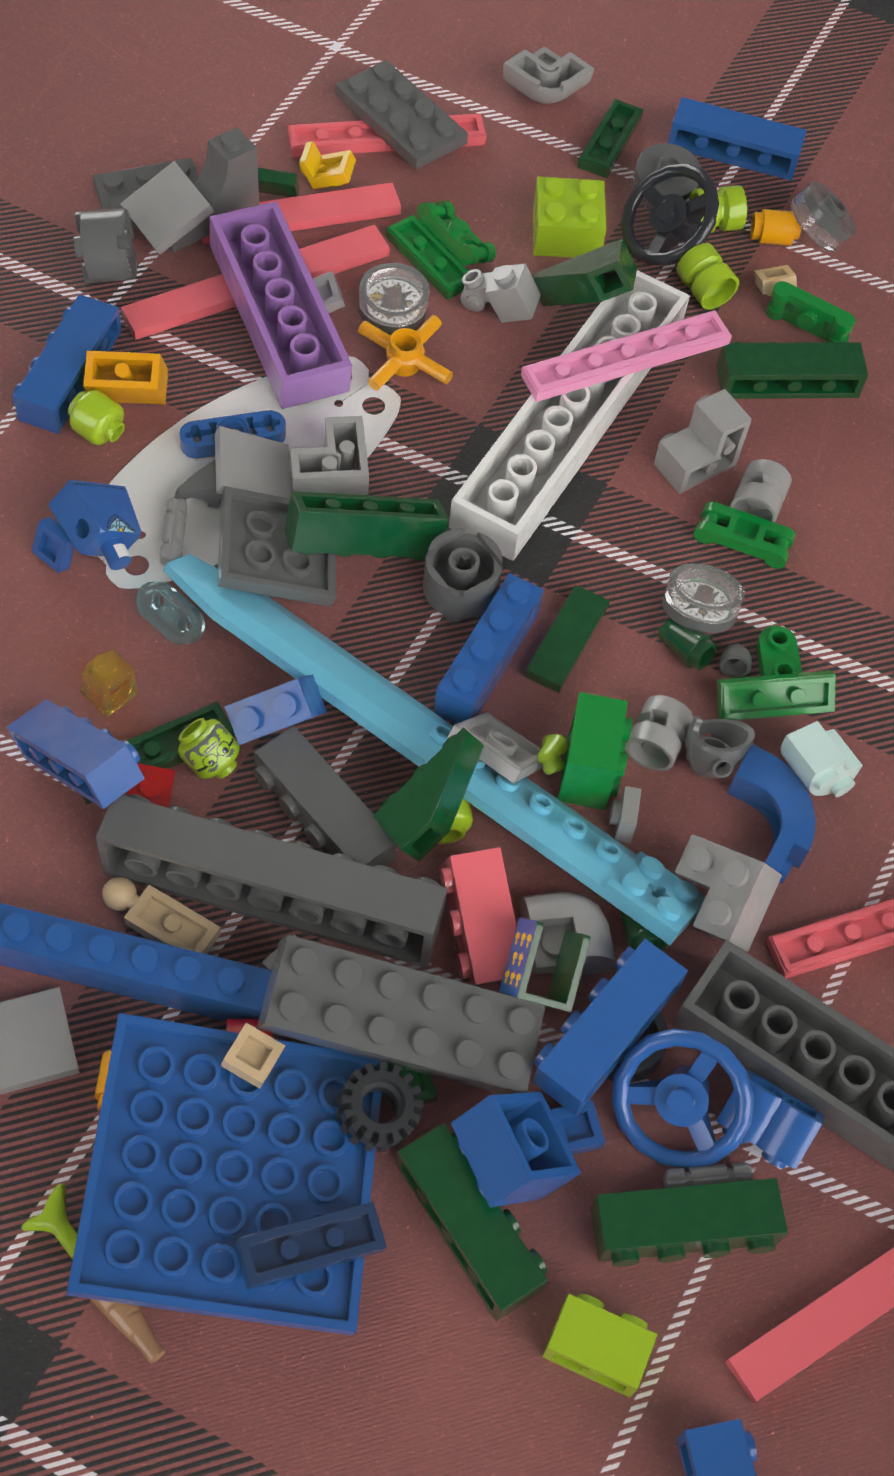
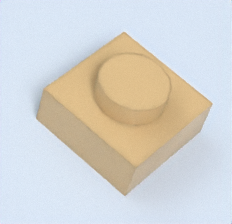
[754,265,797,296]
[221,1023,285,1089]

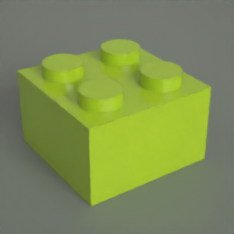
[533,176,606,258]

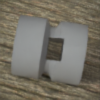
[730,459,792,522]
[625,695,694,771]

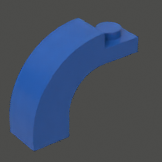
[727,744,816,883]

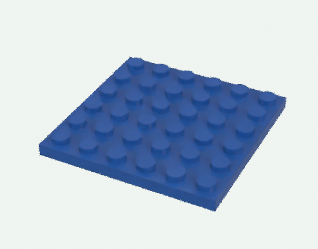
[66,1013,382,1336]

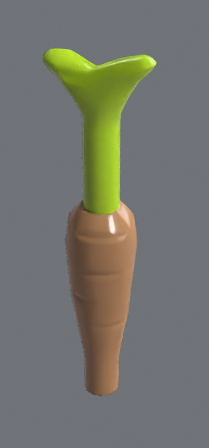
[21,1183,165,1364]

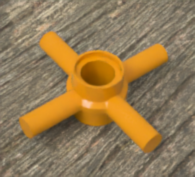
[358,315,453,391]

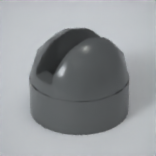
[720,643,752,678]

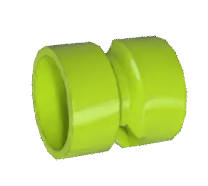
[689,185,747,232]
[676,243,740,310]

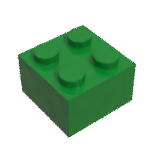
[558,692,633,810]

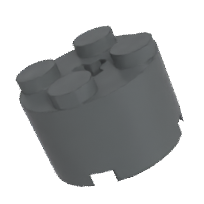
[74,208,137,284]
[423,529,502,622]

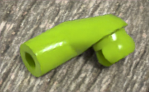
[537,734,568,775]

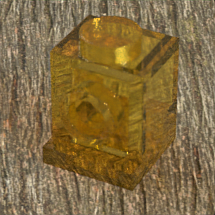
[80,649,138,717]

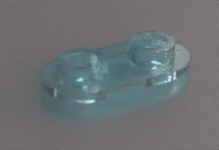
[136,582,205,645]

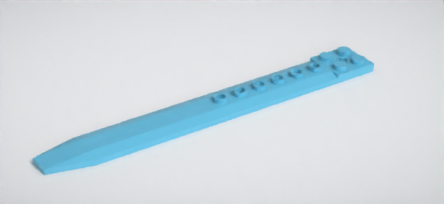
[163,554,706,945]

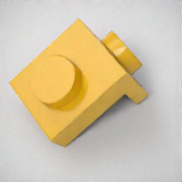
[299,141,356,190]

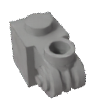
[460,263,541,323]

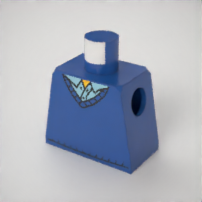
[48,480,141,570]

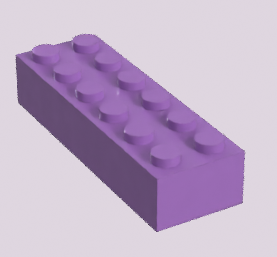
[210,201,352,409]

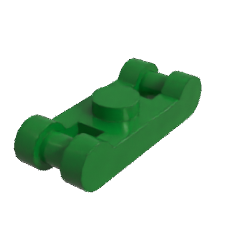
[417,200,496,266]
[766,281,856,342]
[694,502,796,569]

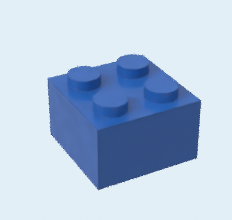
[451,1091,581,1208]

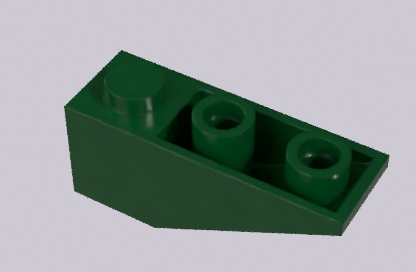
[531,239,637,306]
[373,727,484,861]

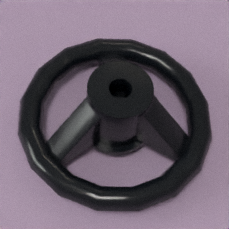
[621,163,719,265]

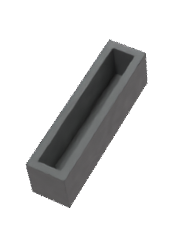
[253,725,397,867]

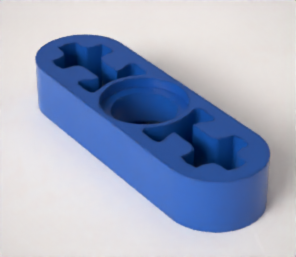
[179,410,286,459]

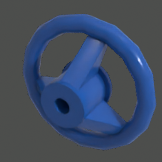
[611,1028,754,1169]

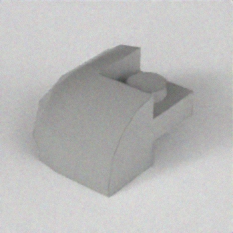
[503,46,594,105]
[518,892,616,975]

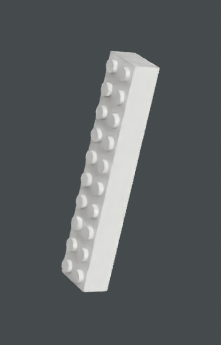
[448,270,690,561]

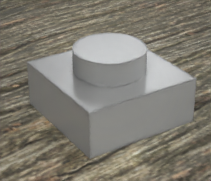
[313,271,345,313]
[609,786,642,843]

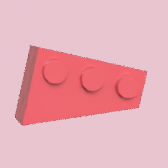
[438,847,517,986]

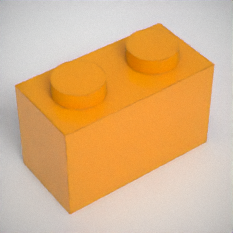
[83,351,168,405]

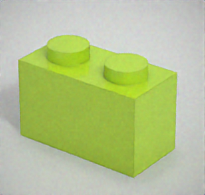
[542,1293,658,1398]

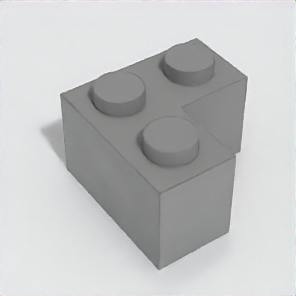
[654,389,752,494]
[290,416,369,495]
[675,834,782,952]

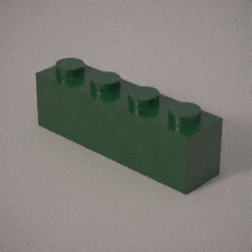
[716,342,868,399]
[284,491,449,560]
[396,1123,548,1322]
[590,1178,788,1267]

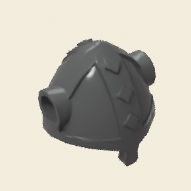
[684,716,755,778]

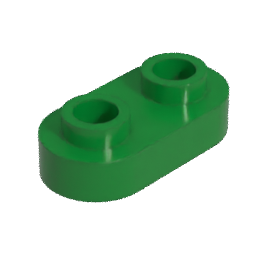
[756,625,802,676]

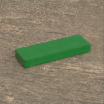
[386,215,468,300]
[717,670,836,720]

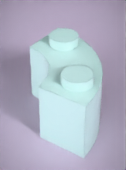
[781,721,863,797]

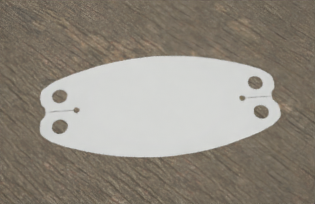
[87,356,401,589]

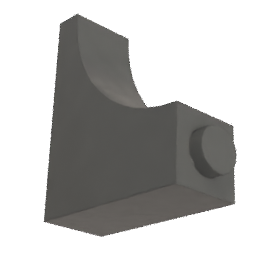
[169,127,259,253]

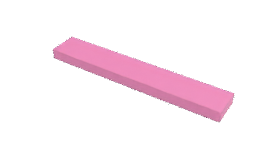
[521,310,732,402]

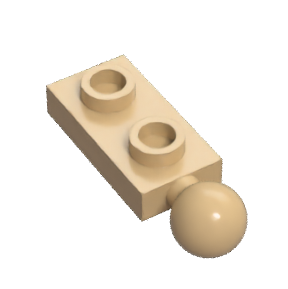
[102,877,221,954]

